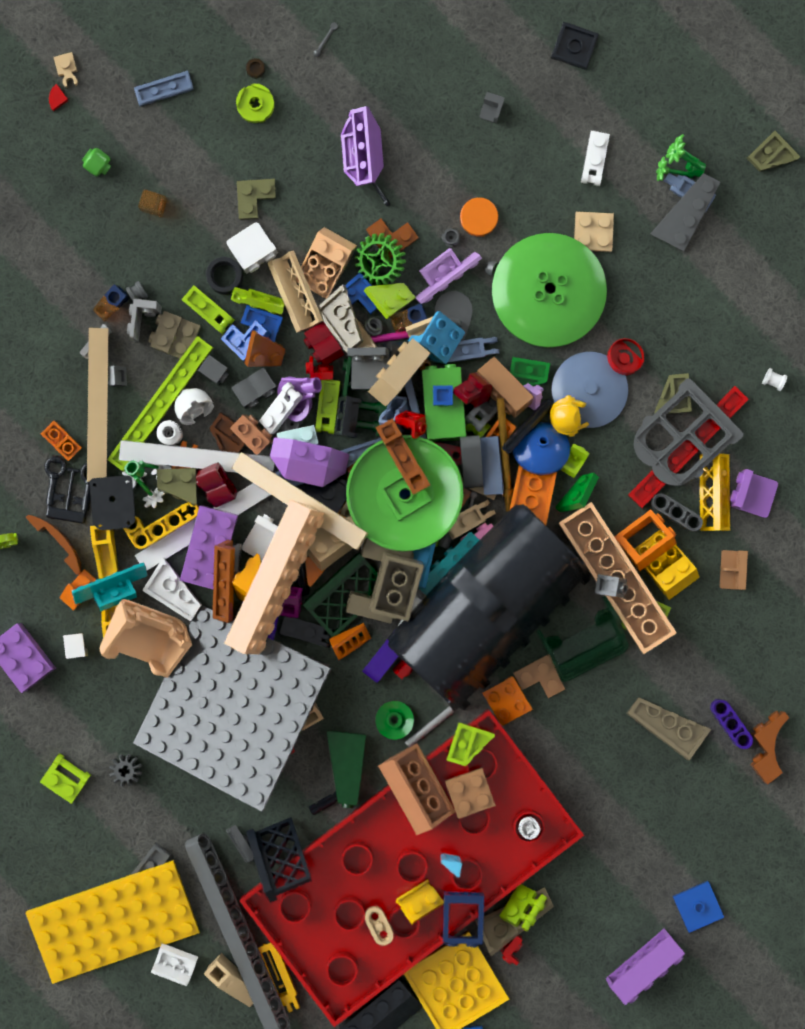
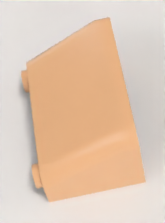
[100,599,192,678]

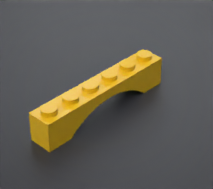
[90,525,119,638]

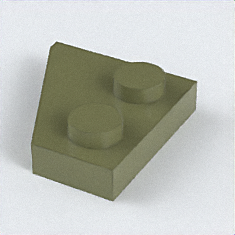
[747,131,800,172]
[654,373,692,414]

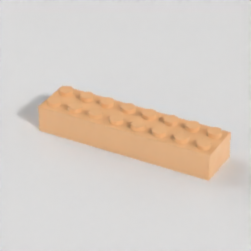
[225,500,325,654]
[559,502,676,654]

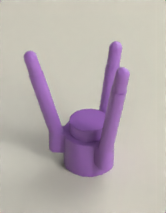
[281,377,322,403]

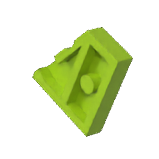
[447,722,495,766]

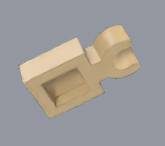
[54,52,78,88]

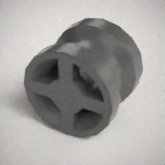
[125,281,148,301]

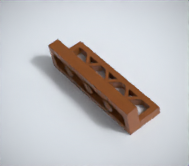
[213,540,235,623]

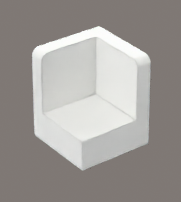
[63,633,88,659]

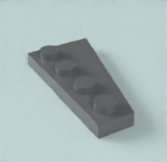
[650,173,720,251]

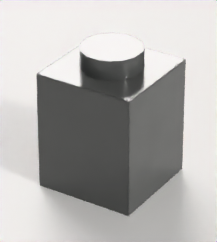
[198,355,230,385]

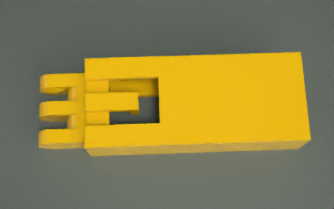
[258,942,300,1013]

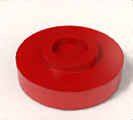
[607,338,644,375]

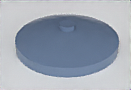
[551,352,628,428]

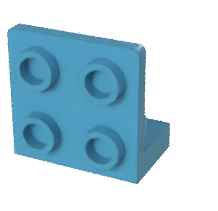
[408,311,465,364]

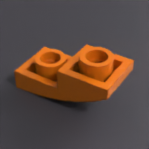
[41,420,82,461]

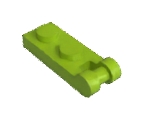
[182,286,235,335]
[315,380,341,434]

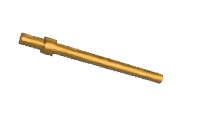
[497,397,514,512]

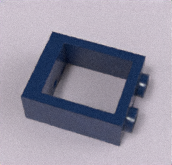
[443,891,484,947]

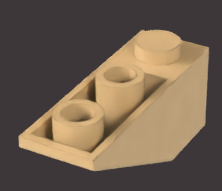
[204,953,253,1007]

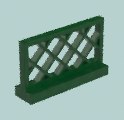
[301,552,378,637]

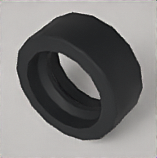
[206,257,243,295]

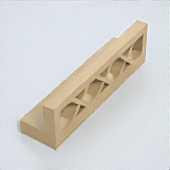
[267,251,323,333]

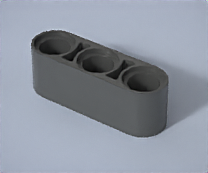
[460,435,483,489]
[650,494,703,532]

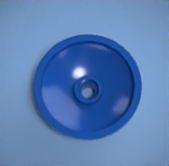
[513,422,570,475]

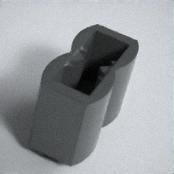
[232,367,277,409]

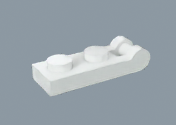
[581,131,610,186]
[259,382,303,434]

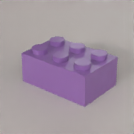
[0,623,56,693]

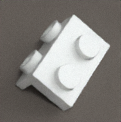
[151,943,198,986]

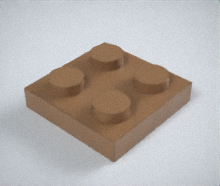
[445,768,495,819]

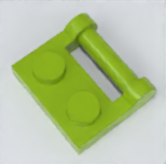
[40,753,91,804]

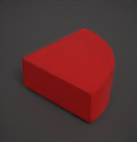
[49,84,69,112]

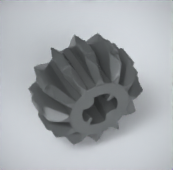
[109,754,142,787]

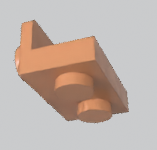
[230,415,273,455]

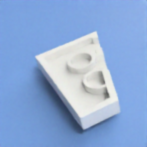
[142,558,202,621]

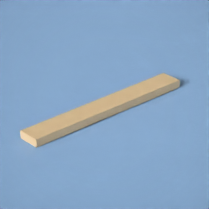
[87,328,108,482]
[231,452,368,550]

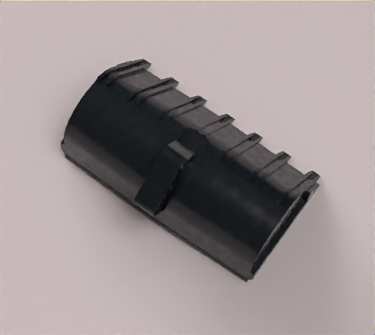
[387,504,590,711]

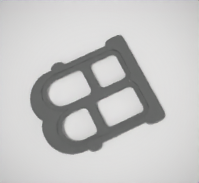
[634,378,744,486]

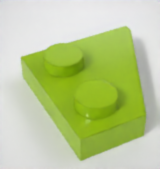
[364,283,416,319]

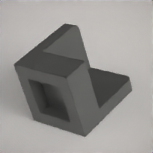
[479,92,505,124]

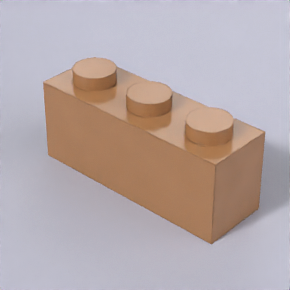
[477,357,534,418]

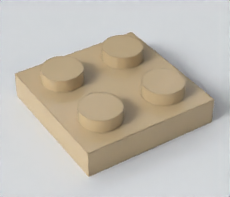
[574,212,614,252]

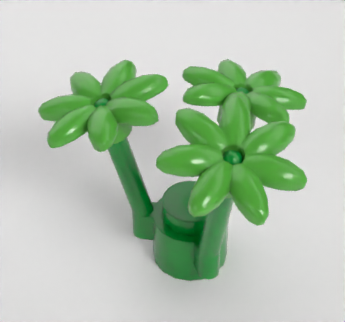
[656,135,706,181]

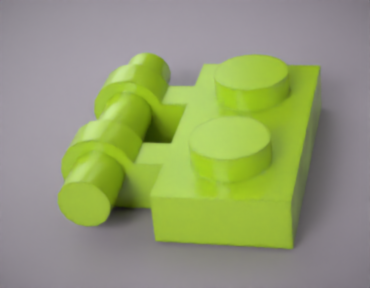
[500,884,547,931]

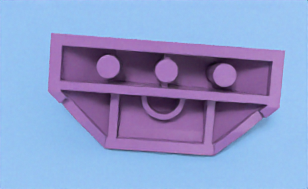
[341,106,384,186]
[270,438,349,487]

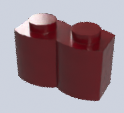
[303,321,344,367]
[196,462,238,507]

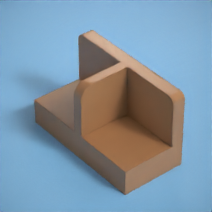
[720,550,748,590]

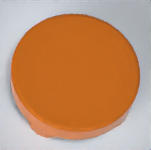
[460,198,498,237]

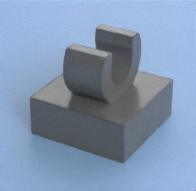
[108,366,127,387]

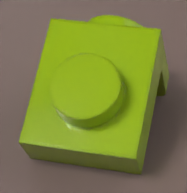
[560,444,589,478]

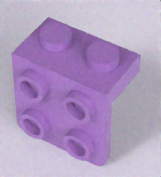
[730,469,778,518]

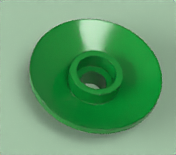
[375,701,414,740]

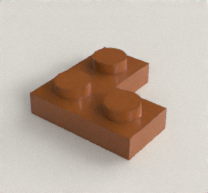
[366,219,419,259]

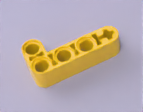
[123,502,199,549]

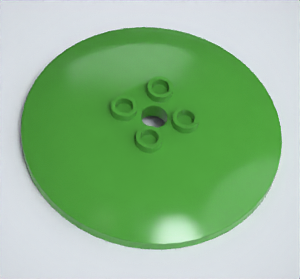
[492,233,607,348]
[346,435,463,552]

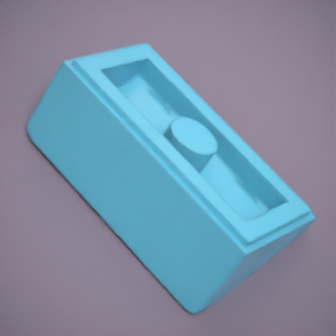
[441,853,462,878]

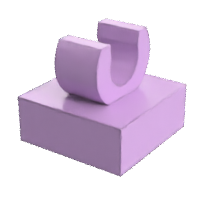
[524,383,544,410]

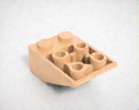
[296,227,357,299]

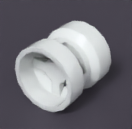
[519,817,540,839]

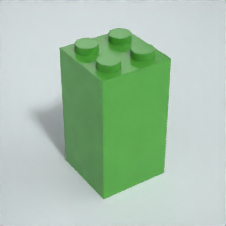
[422,364,466,442]

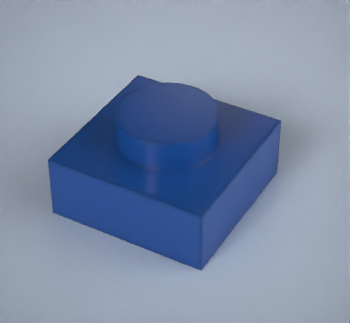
[433,385,453,406]

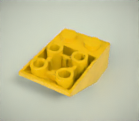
[634,530,700,600]

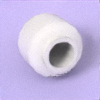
[157,420,183,446]

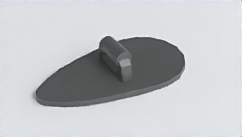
[435,291,472,341]

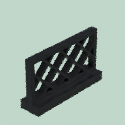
[246,817,312,903]

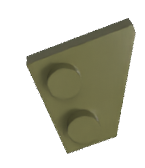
[157,468,197,506]

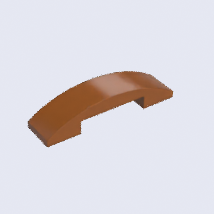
[376,418,431,495]
[26,515,82,575]

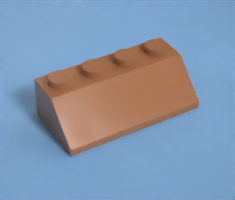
[379,743,455,835]

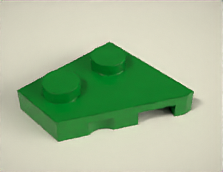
[510,357,550,386]
[555,473,599,512]

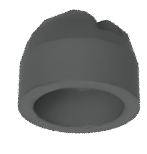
[484,261,499,277]

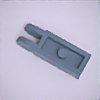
[447,337,500,363]

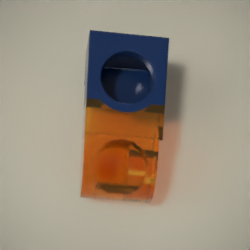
[93,284,130,322]
[390,304,428,332]

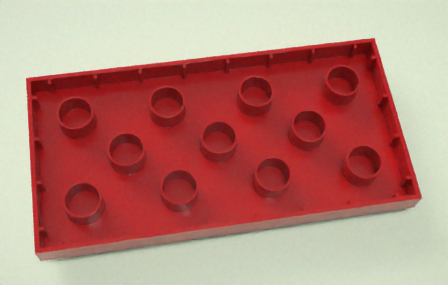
[239,709,584,1027]

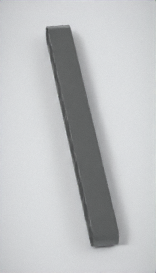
[185,833,290,1029]

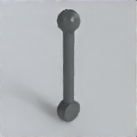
[313,22,338,57]

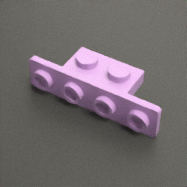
[415,248,482,304]

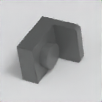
[595,574,628,598]

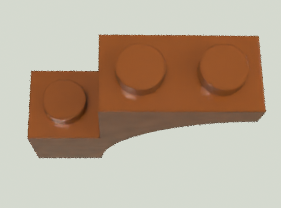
[750,711,789,785]

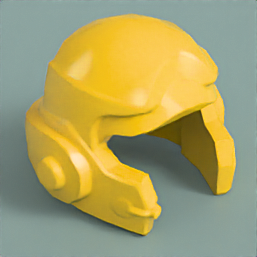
[550,395,589,437]

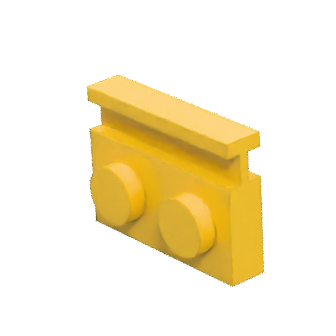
[395,880,444,924]

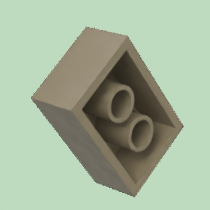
[369,552,424,621]

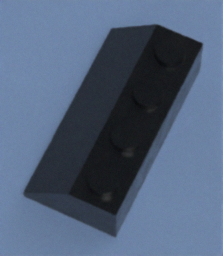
[339,977,423,1029]

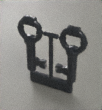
[44,455,96,524]

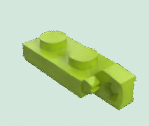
[231,287,285,315]

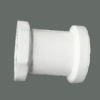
[762,368,787,391]

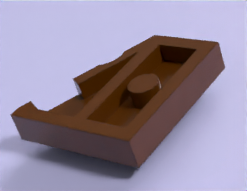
[209,413,246,453]

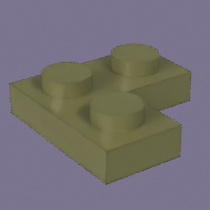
[237,179,276,220]

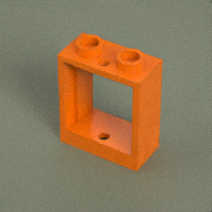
[614,510,677,571]

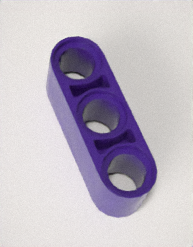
[362,639,398,683]
[710,699,753,749]

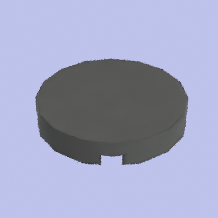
[233,543,242,577]

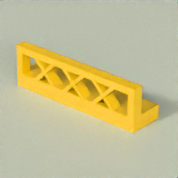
[699,453,730,531]

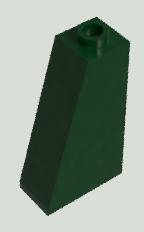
[327,730,366,808]

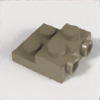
[148,311,201,359]

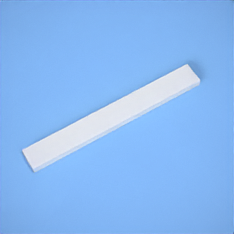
[119,440,275,472]
[135,483,271,570]

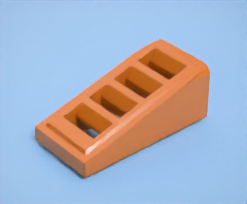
[329,623,371,660]

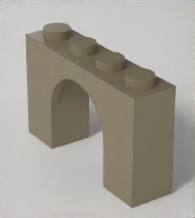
[345,537,414,624]

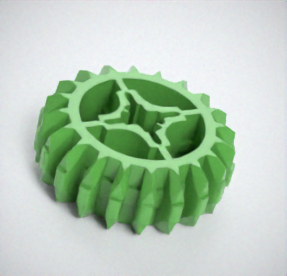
[355,233,406,285]

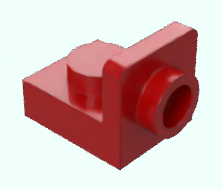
[306,356,334,380]
[395,410,427,439]
[501,935,523,966]

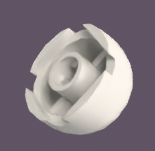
[175,388,214,425]

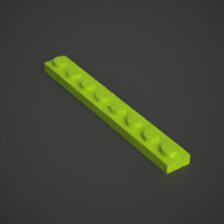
[107,336,213,471]

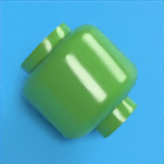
[82,148,111,177]

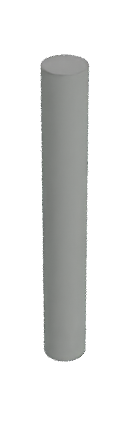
[405,706,454,747]

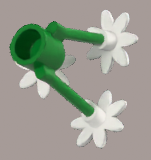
[122,460,172,508]

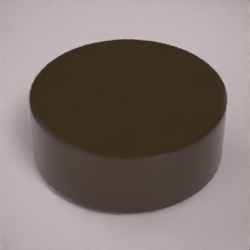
[246,58,265,78]

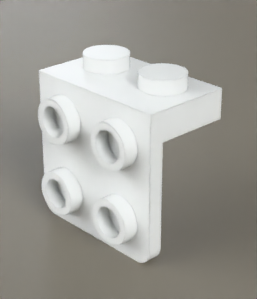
[227,223,278,274]
[242,514,278,561]

